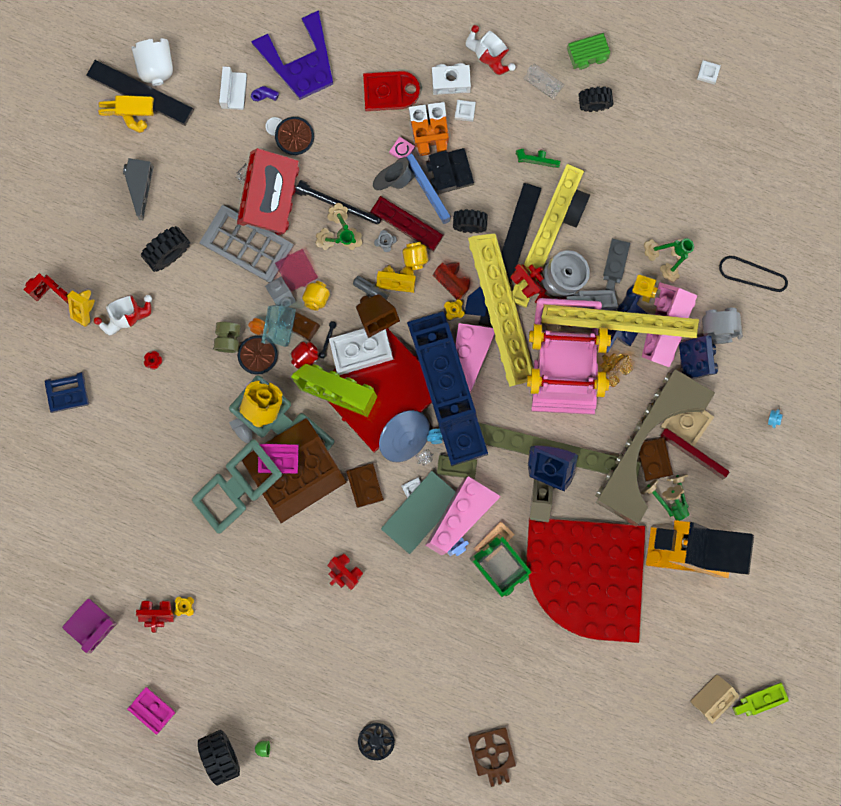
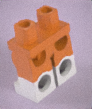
[409,102,449,156]

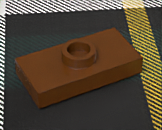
[278,307,320,341]

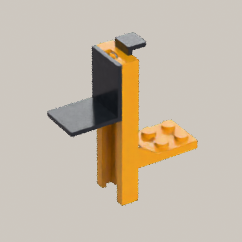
[646,520,754,578]

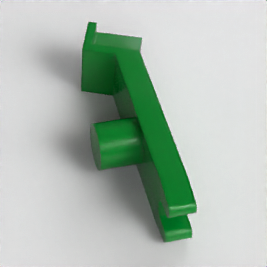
[515,149,561,168]

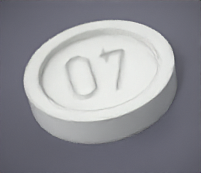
[265,117,282,136]

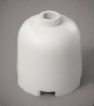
[131,38,173,86]

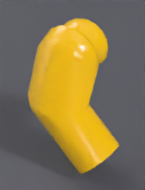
[122,115,147,133]

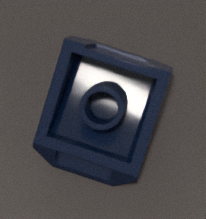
[528,446,578,492]

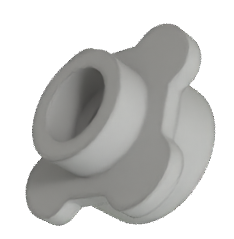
[374,230,397,252]

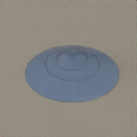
[379,411,430,462]

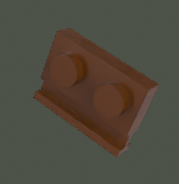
[638,438,673,482]
[346,463,384,508]

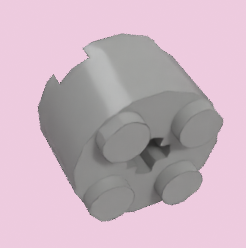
[702,308,743,344]

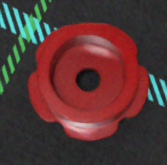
[144,351,162,370]

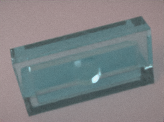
[261,304,296,347]

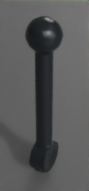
[319,321,337,359]

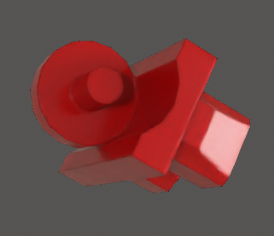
[510,264,544,298]
[327,553,363,590]
[136,601,174,633]

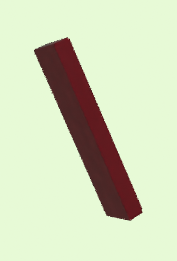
[370,196,444,252]
[659,428,730,480]

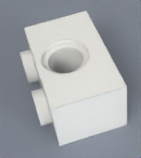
[432,63,471,95]

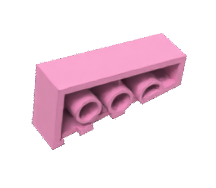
[642,282,697,367]
[455,323,495,394]
[425,476,501,555]

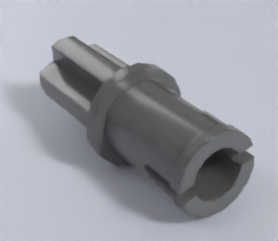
[353,276,390,300]

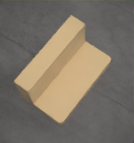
[691,675,739,724]

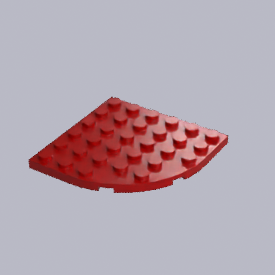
[526,518,645,643]

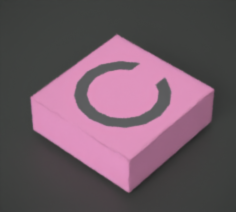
[389,136,415,159]

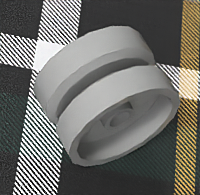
[541,250,590,298]

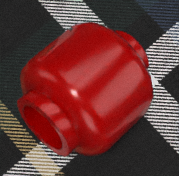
[291,341,319,369]

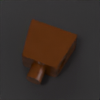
[356,294,400,338]

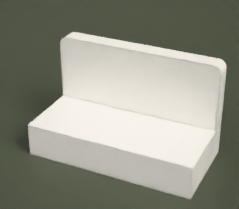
[219,67,247,110]

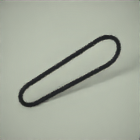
[719,256,788,292]

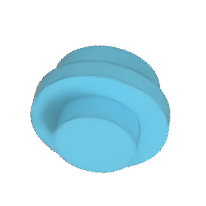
[768,409,783,428]
[427,429,443,444]

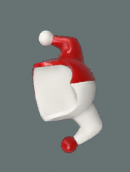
[466,25,516,75]
[93,295,152,336]

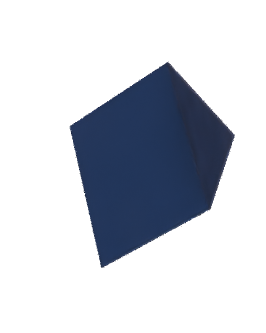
[464,287,487,316]

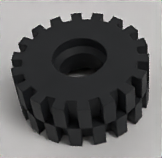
[141,226,191,272]

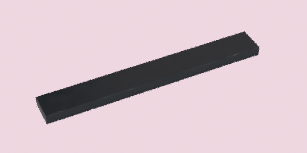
[479,183,542,328]

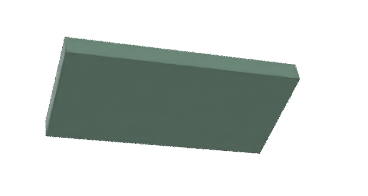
[381,471,455,554]

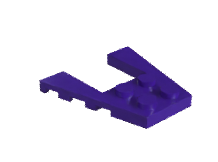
[251,11,333,100]

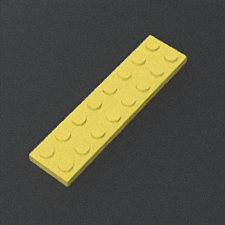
[468,234,533,387]

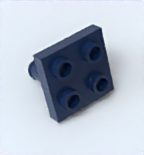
[679,336,718,379]

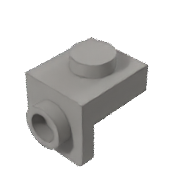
[265,277,296,311]

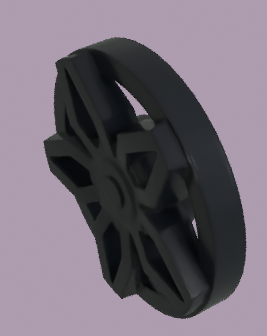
[358,723,395,761]

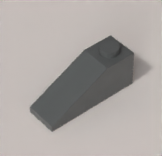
[123,158,154,221]

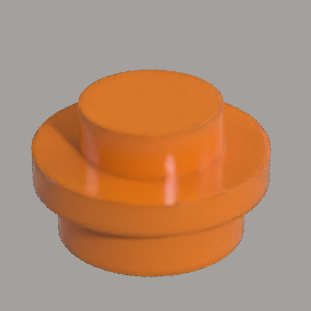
[248,318,267,335]

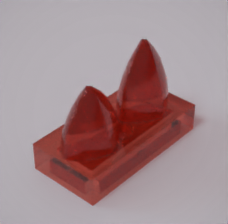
[433,262,471,300]

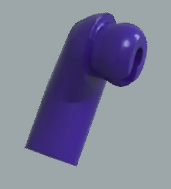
[251,86,279,101]

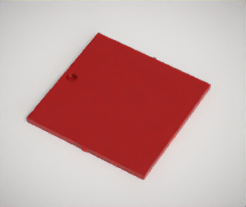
[327,328,432,453]

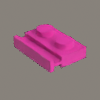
[258,444,298,474]
[127,687,176,735]

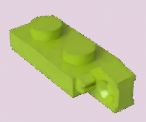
[732,682,789,716]

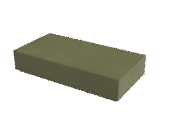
[437,455,477,479]

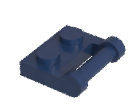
[45,372,89,413]

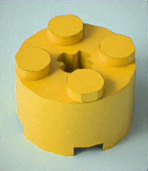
[240,381,282,427]

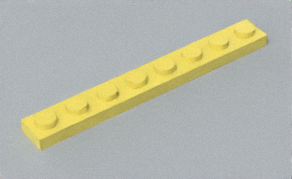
[512,164,584,308]
[541,305,699,338]

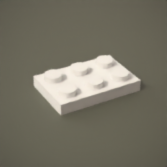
[329,329,393,375]

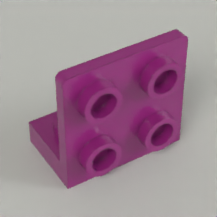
[62,599,117,654]

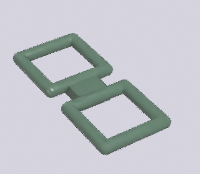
[229,375,335,450]
[192,439,282,534]

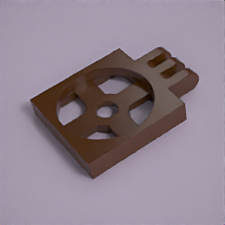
[468,727,516,787]

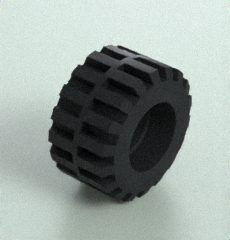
[197,730,240,786]

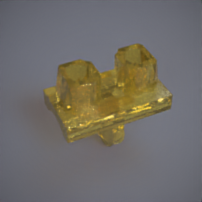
[600,353,633,387]

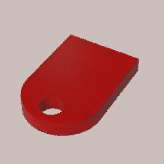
[363,71,420,111]

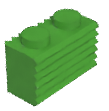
[567,33,610,70]

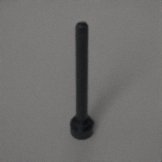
[295,180,381,225]

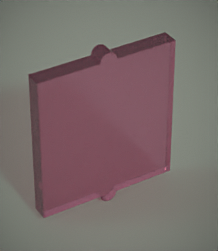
[275,249,318,292]

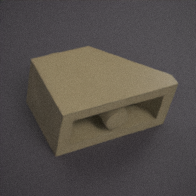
[529,479,553,522]

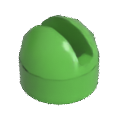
[255,741,270,757]

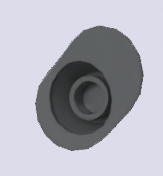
[373,157,415,191]

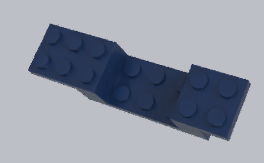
[407,311,488,466]

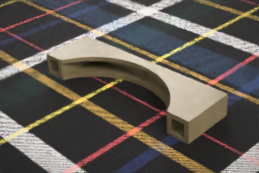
[595,369,715,526]

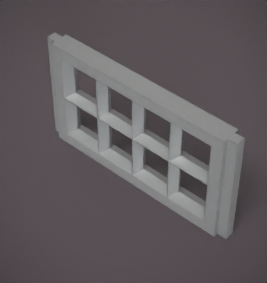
[199,205,294,283]

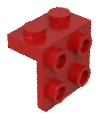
[23,273,69,305]

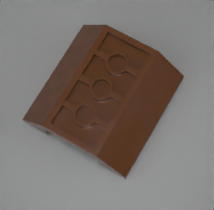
[242,417,347,523]

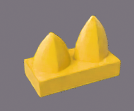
[377,265,416,293]
[67,290,95,327]

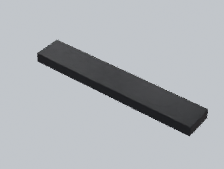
[86,60,194,126]

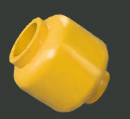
[402,242,429,270]
[302,281,330,311]

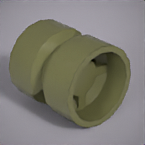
[213,322,241,353]

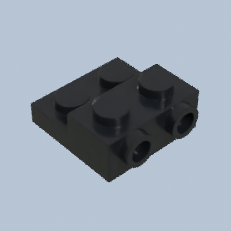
[426,148,474,194]

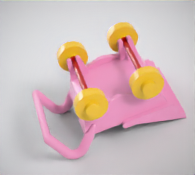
[527,298,611,415]

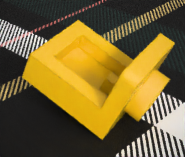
[632,275,658,303]

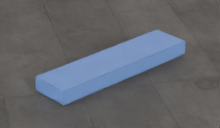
[406,154,451,224]

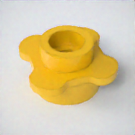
[444,300,464,320]
[174,597,194,616]

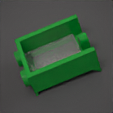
[469,534,531,597]

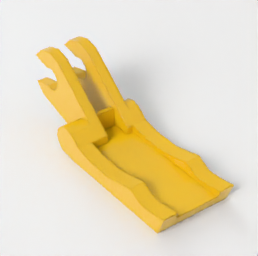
[98,96,154,116]

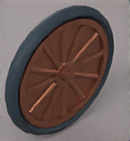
[275,117,314,155]
[237,336,278,375]

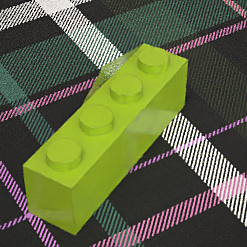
[291,364,377,417]

